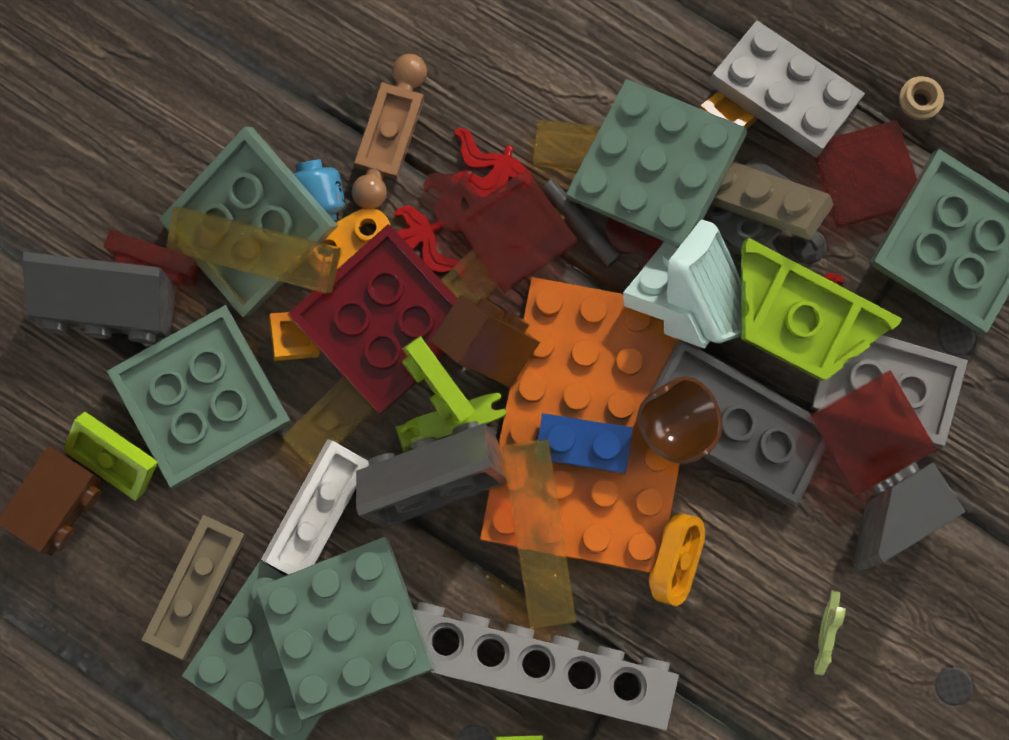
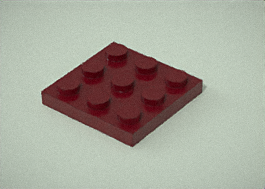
[288,224,458,415]

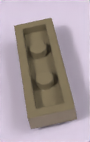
[711,162,834,240]
[142,515,247,660]

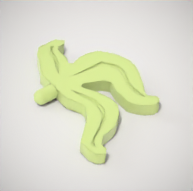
[814,590,846,676]

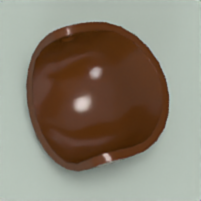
[638,376,722,464]

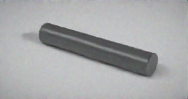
[540,179,621,267]

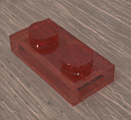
[103,230,201,286]

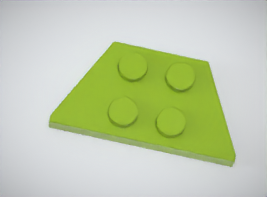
[741,238,902,381]

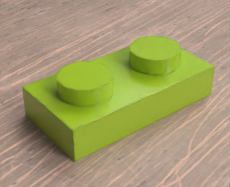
[402,336,476,422]
[63,412,158,501]

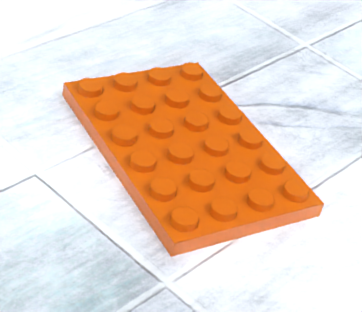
[480,277,701,574]

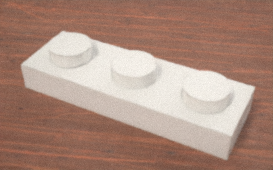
[261,439,369,575]

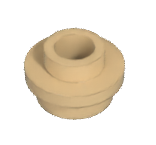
[899,76,944,120]

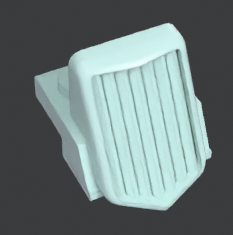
[623,219,741,349]

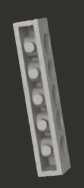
[414,602,679,730]

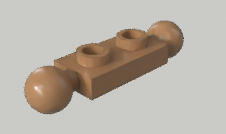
[351,54,427,209]

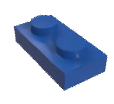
[535,413,633,475]

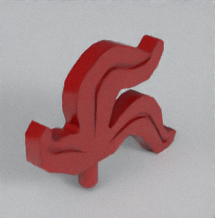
[450,128,532,202]
[394,205,465,279]

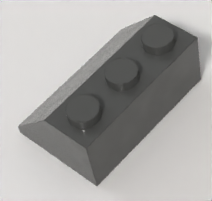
[22,252,177,344]
[356,421,511,528]
[853,462,965,572]

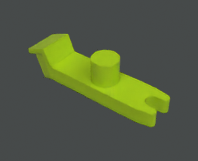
[395,393,507,453]

